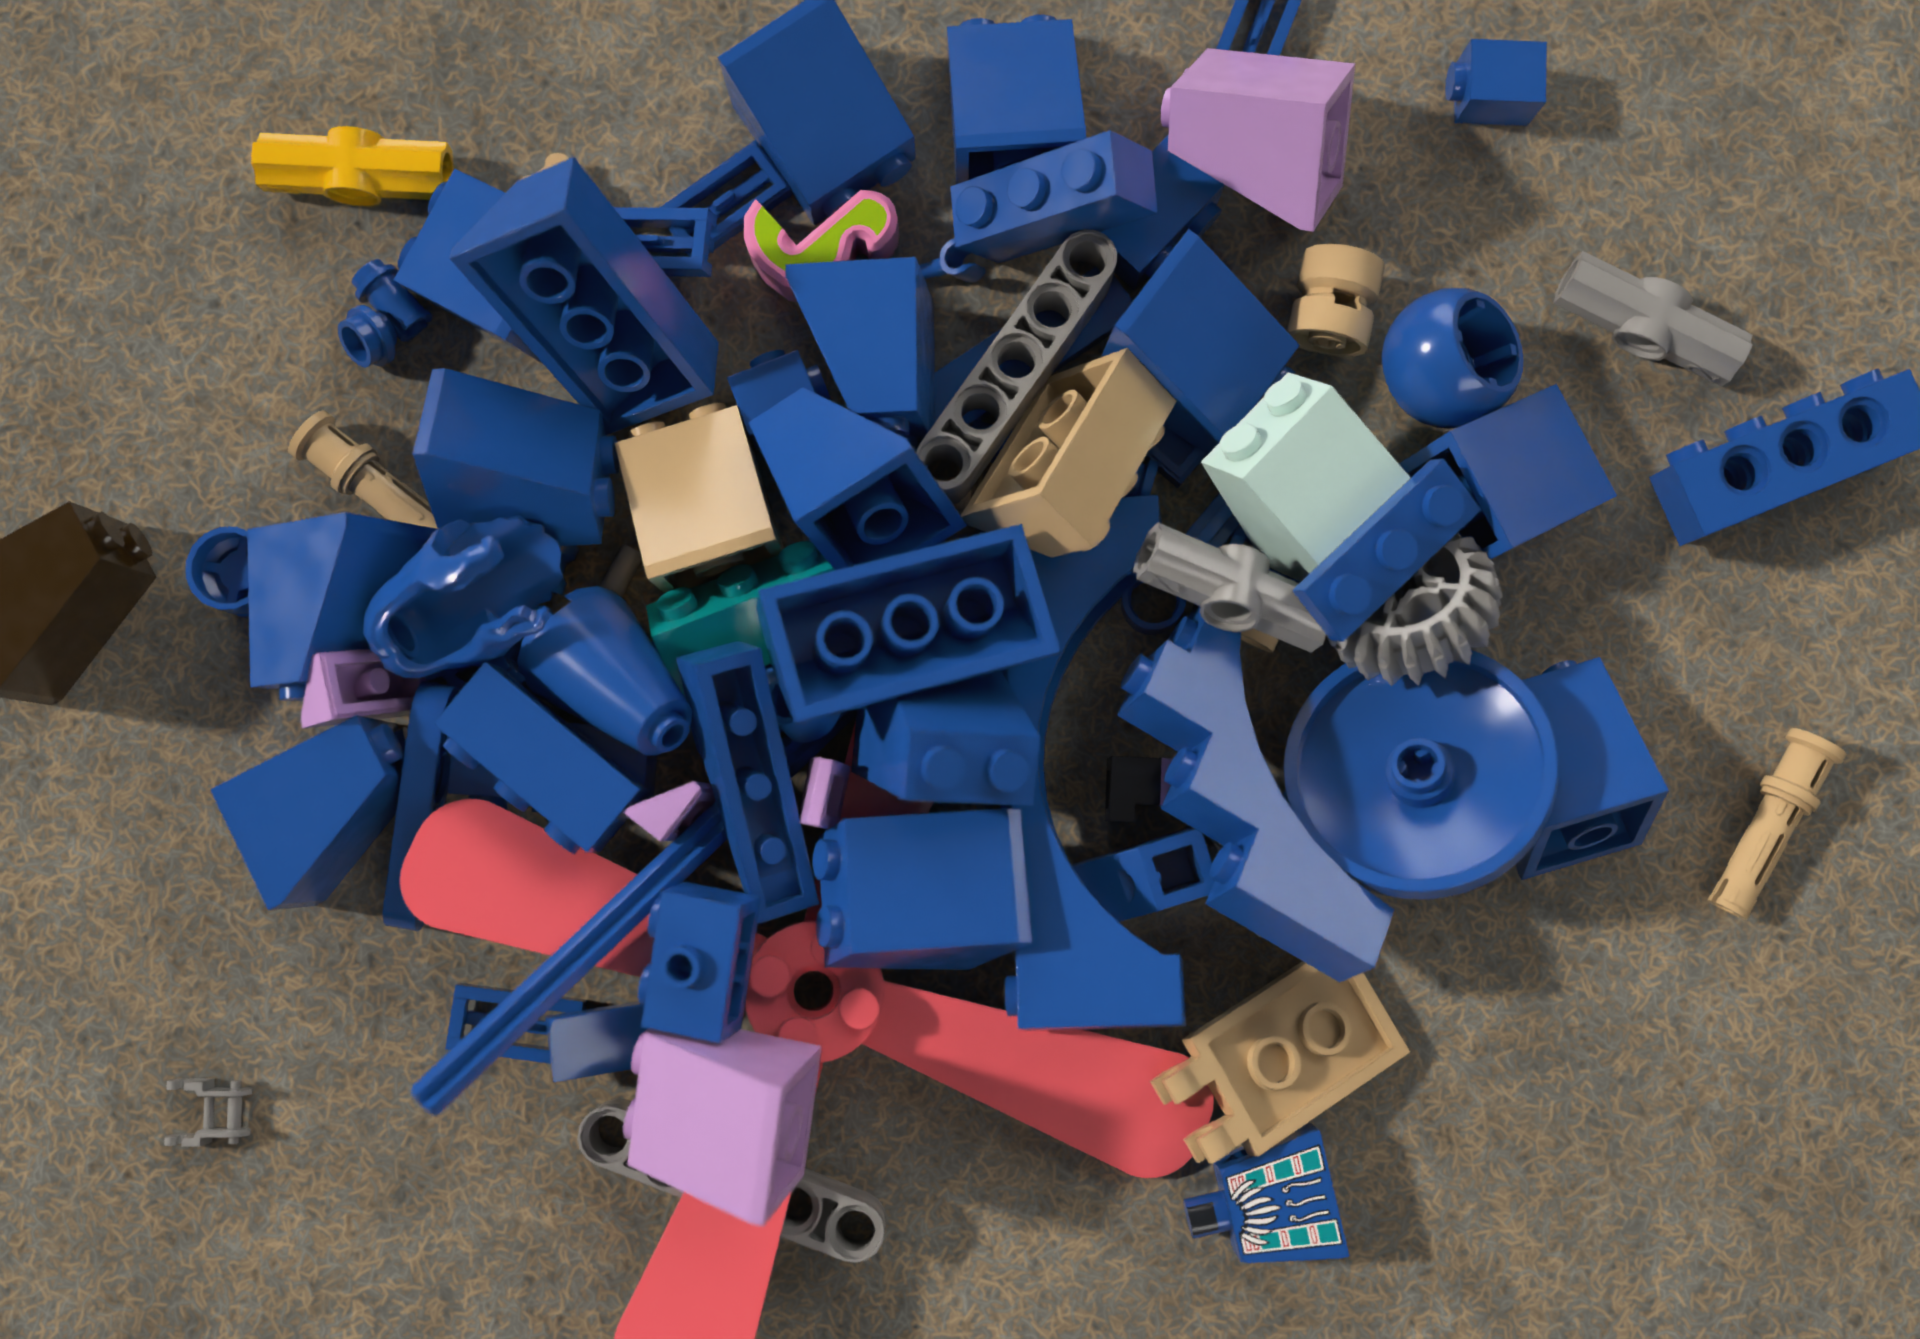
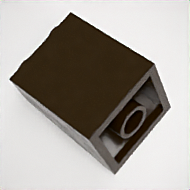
[0,501,157,705]

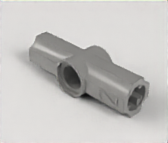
[1553,251,1753,387]
[1133,523,1326,653]

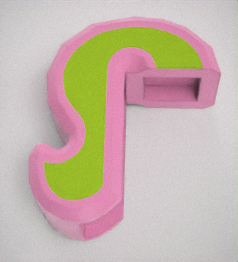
[744,190,899,302]

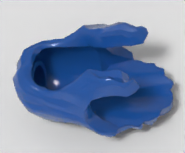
[363,515,563,678]

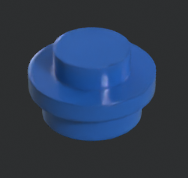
[338,305,397,367]

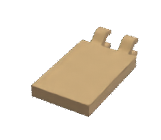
[1150,961,1410,1164]

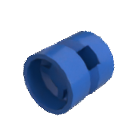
[186,527,249,619]

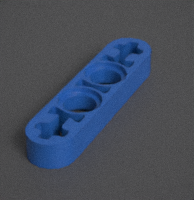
[383,681,460,931]

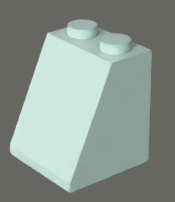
[1201,372,1410,582]

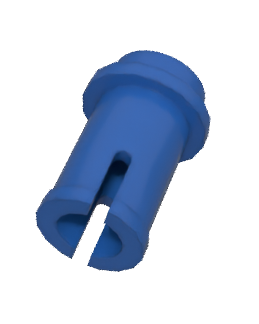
[352,259,433,342]

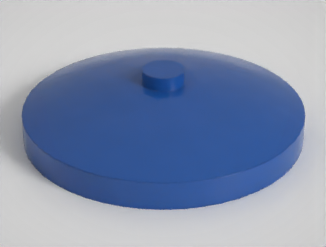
[1284,650,1558,900]

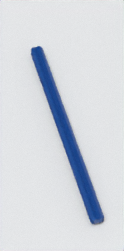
[411,708,857,1116]

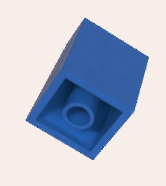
[718,0,916,225]
[947,14,1086,184]
[394,168,542,363]
[1101,229,1299,456]
[786,257,935,451]
[413,368,620,546]
[1399,384,1617,560]
[748,387,967,570]
[247,512,438,701]
[1516,657,1669,880]
[851,670,1040,805]
[210,715,408,910]
[813,809,1032,970]

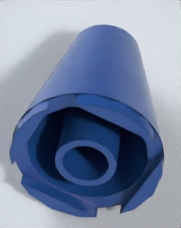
[517,586,692,756]

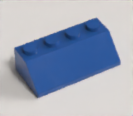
[449,156,719,435]
[756,524,1061,725]

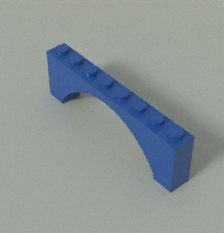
[1000,495,1186,1031]

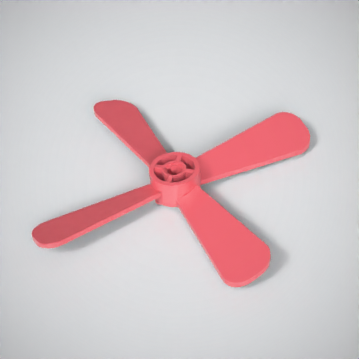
[400,715,1214,1339]

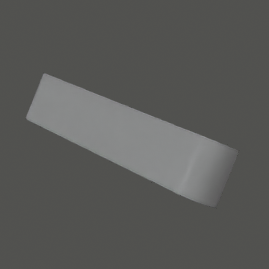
[916,230,1117,505]
[577,1098,887,1263]

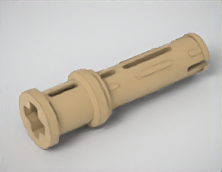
[288,410,437,529]
[1707,728,1847,920]

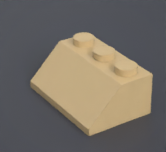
[961,348,1177,557]

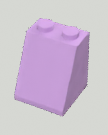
[1161,48,1355,232]
[623,1029,822,1226]

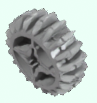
[1326,534,1502,686]

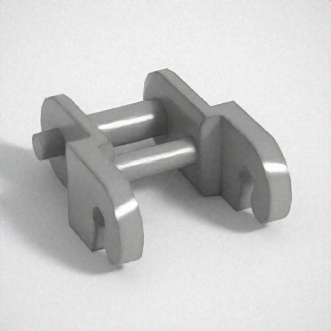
[164,1078,253,1147]

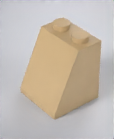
[615,403,784,593]

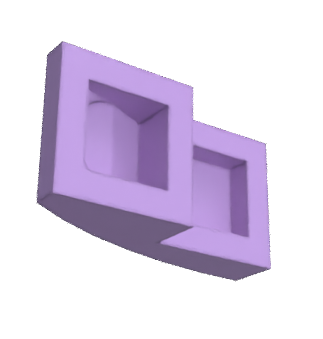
[798,757,851,829]

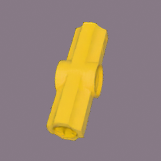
[251,126,454,206]

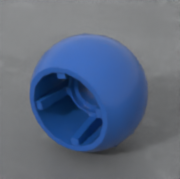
[1381,288,1524,429]

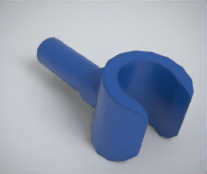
[919,238,986,283]

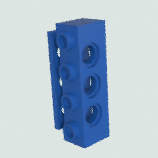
[1649,368,1920,546]

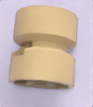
[1287,244,1385,357]

